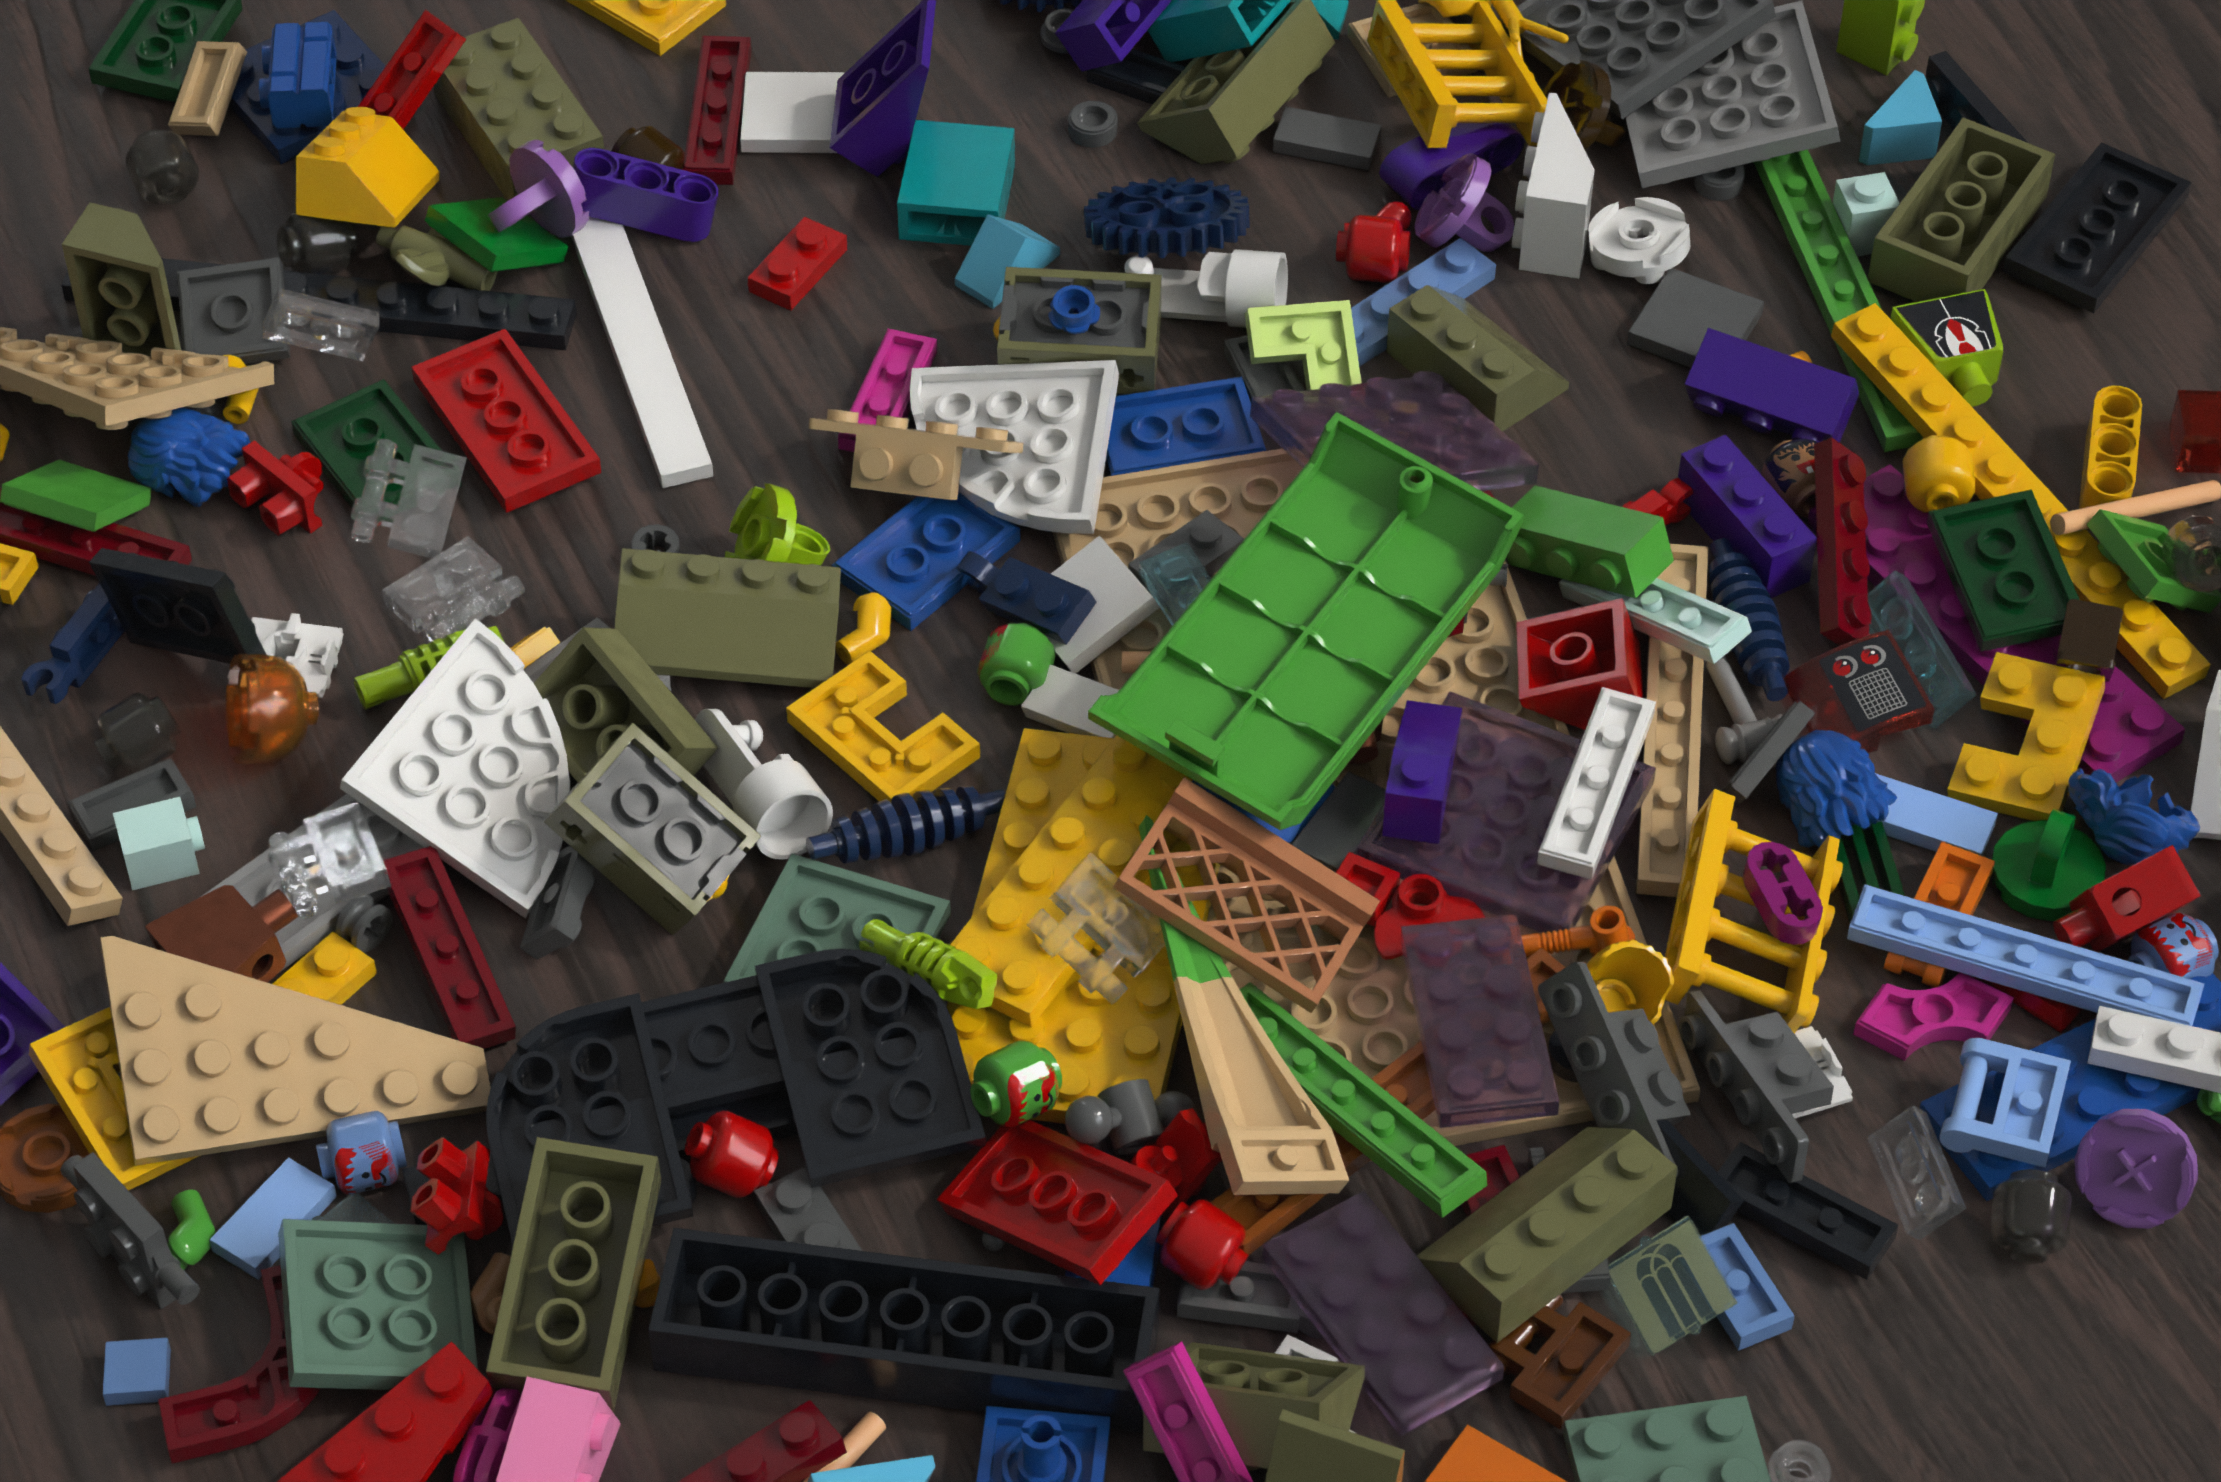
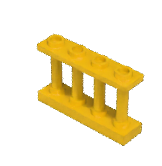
[1367,0,1547,148]
[1665,789,1843,1033]

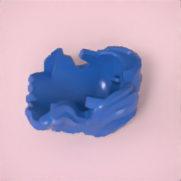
[127,407,250,507]
[1775,730,1897,848]
[2068,768,2200,866]

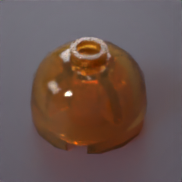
[226,654,319,764]

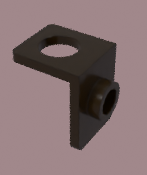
[2055,599,2123,682]

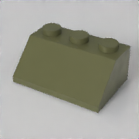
[62,202,181,356]
[1386,285,1569,438]
[534,627,719,782]
[1143,1342,1365,1471]

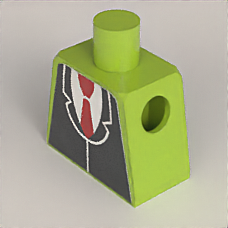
[1891,289,2003,407]

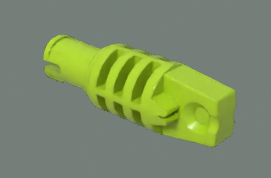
[354,626,504,710]
[859,919,997,1009]

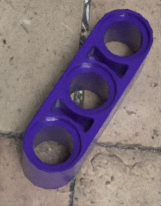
[1379,123,1525,210]
[573,148,718,242]

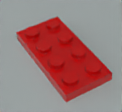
[411,329,602,513]
[937,1120,1178,1286]

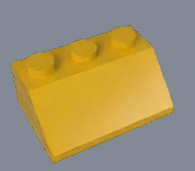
[296,107,439,228]

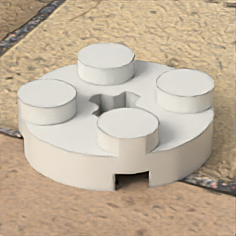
[1588,197,1691,284]

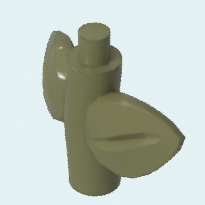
[376,225,498,291]

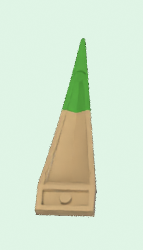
[1139,815,1349,1195]

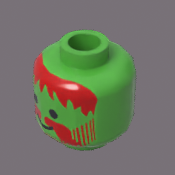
[977,623,1056,706]
[970,1040,1062,1128]

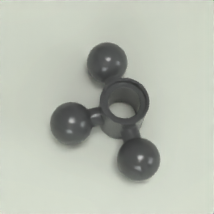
[1065,1079,1197,1155]

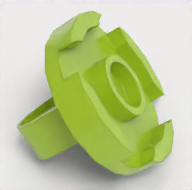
[725,483,830,566]

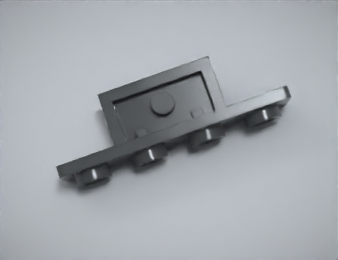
[1538,962,1691,1177]
[1679,990,1834,1183]

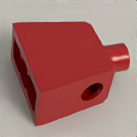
[2053,845,2201,952]

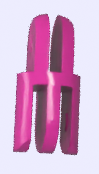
[453,1387,522,1482]

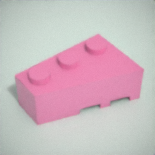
[496,1376,621,1482]

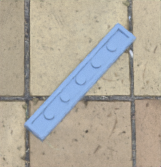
[1847,884,2205,1026]

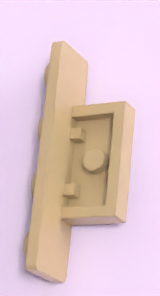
[808,409,1023,500]

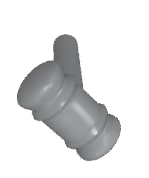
[1706,656,1794,765]

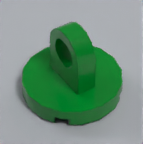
[1991,809,2106,921]

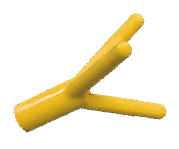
[1491,0,1569,61]

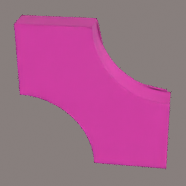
[1853,972,2014,1061]

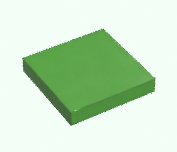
[0,460,152,532]

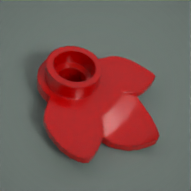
[1374,874,1488,975]

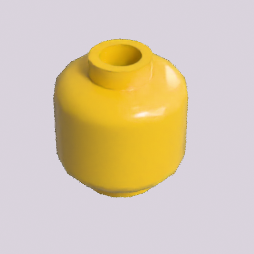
[1903,435,1975,513]

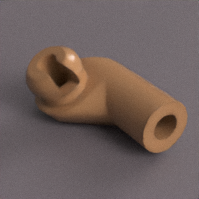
[470,1253,511,1335]

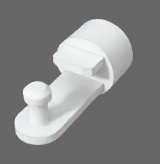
[1124,249,1288,328]
[695,709,833,860]

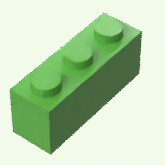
[1507,485,1674,598]

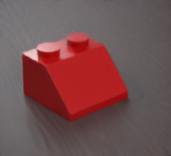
[1516,598,1643,730]

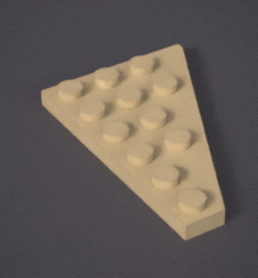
[0,327,274,430]
[100,936,491,1166]

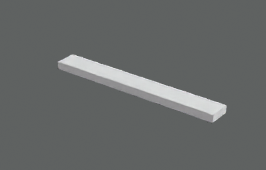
[570,216,713,488]

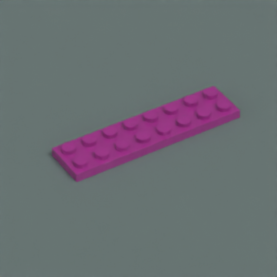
[1807,464,2185,783]

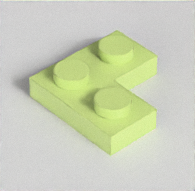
[1245,300,1364,410]

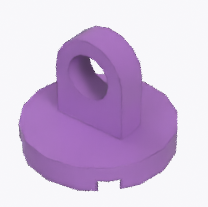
[488,139,589,238]
[1414,153,1514,252]
[2074,1109,2198,1229]

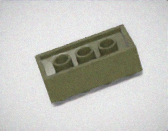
[1137,0,1335,164]
[615,548,841,688]
[1412,1127,1678,1343]

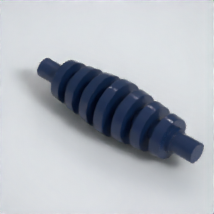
[1707,538,1790,701]
[806,785,1005,863]

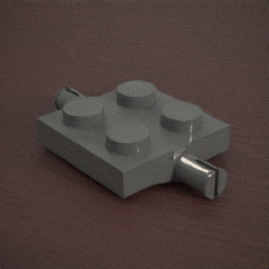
[60,1152,200,1310]

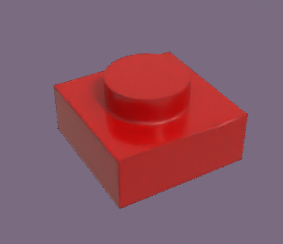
[1336,852,1401,927]

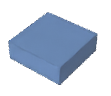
[103,1338,171,1406]

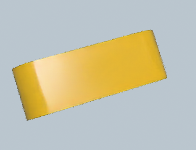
[2079,386,2142,509]

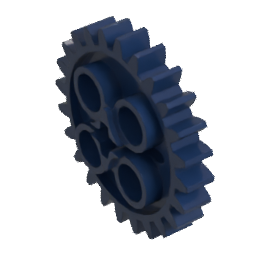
[1084,177,1250,258]

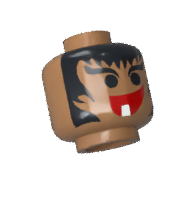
[1761,439,1817,518]

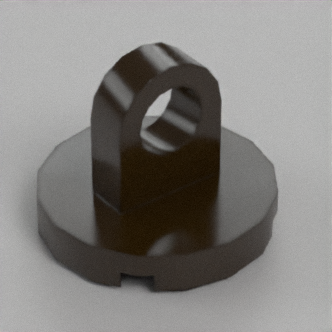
[1543,60,1629,151]

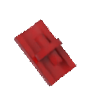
[227,440,324,536]
[1131,1108,1222,1221]
[410,1138,504,1255]

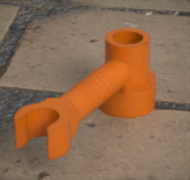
[1480,906,1636,973]

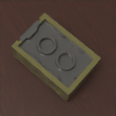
[993,267,1162,394]
[544,722,761,935]

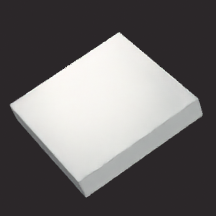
[740,72,844,153]
[1046,535,1160,674]

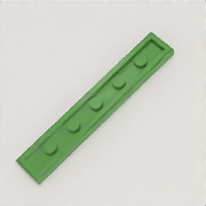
[1239,982,1488,1218]

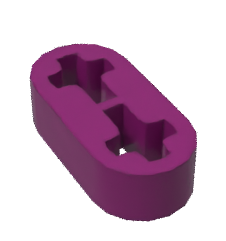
[1742,842,1823,945]

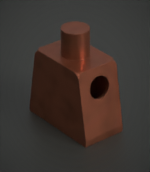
[145,885,298,983]

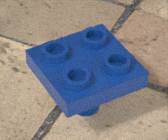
[976,1406,1111,1482]

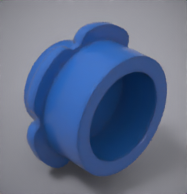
[1048,285,1100,334]

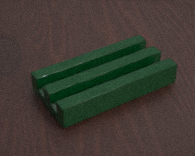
[1836,821,1905,923]

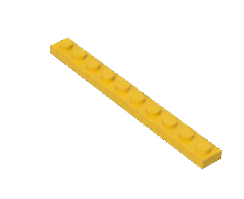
[1831,303,2211,699]

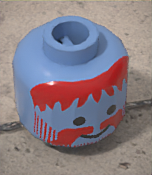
[2128,913,2219,979]
[316,1111,407,1195]

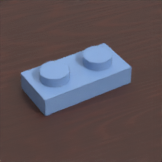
[1679,1223,1794,1351]

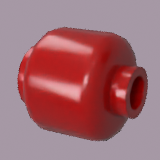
[1336,215,1410,283]
[685,1110,778,1198]
[1155,1199,1249,1290]

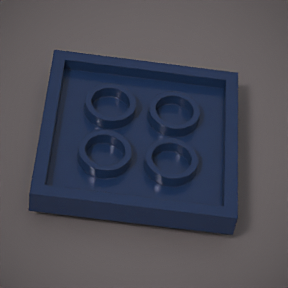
[229,10,386,164]

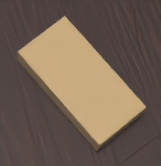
[168,41,247,136]

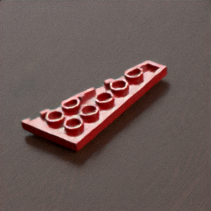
[276,1341,494,1482]

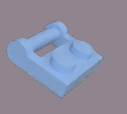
[1939,1038,2071,1167]

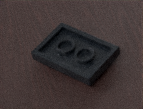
[89,548,266,669]

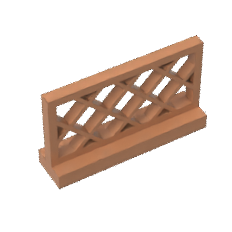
[1113,777,1380,1013]

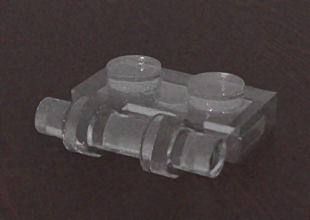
[351,439,467,560]
[382,536,525,643]
[268,801,391,919]
[1026,852,1165,1005]

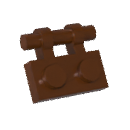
[1474,1295,1631,1430]

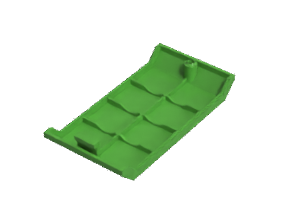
[1088,412,1524,830]

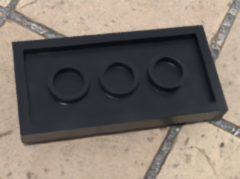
[2003,142,2191,314]

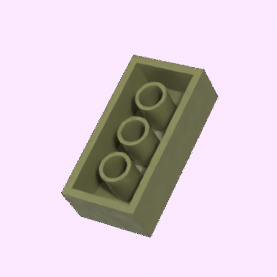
[434,18,604,201]
[1868,117,2055,302]
[486,1137,661,1412]

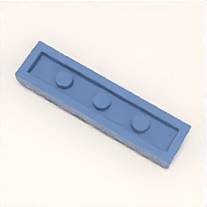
[1351,238,1496,367]

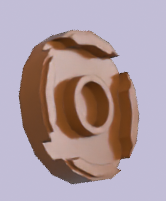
[0,1103,90,1213]

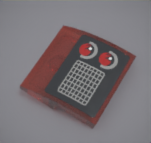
[1784,629,1935,753]

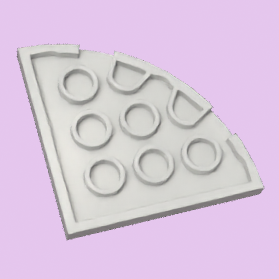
[910,360,1119,534]
[340,618,570,919]

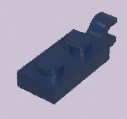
[956,551,1097,645]
[21,583,125,704]

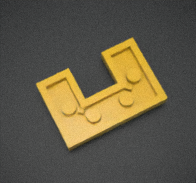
[786,651,980,802]
[1947,652,2105,821]
[29,1007,199,1191]

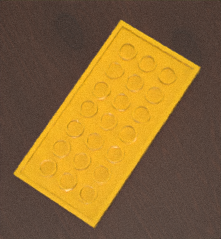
[946,728,1220,1124]

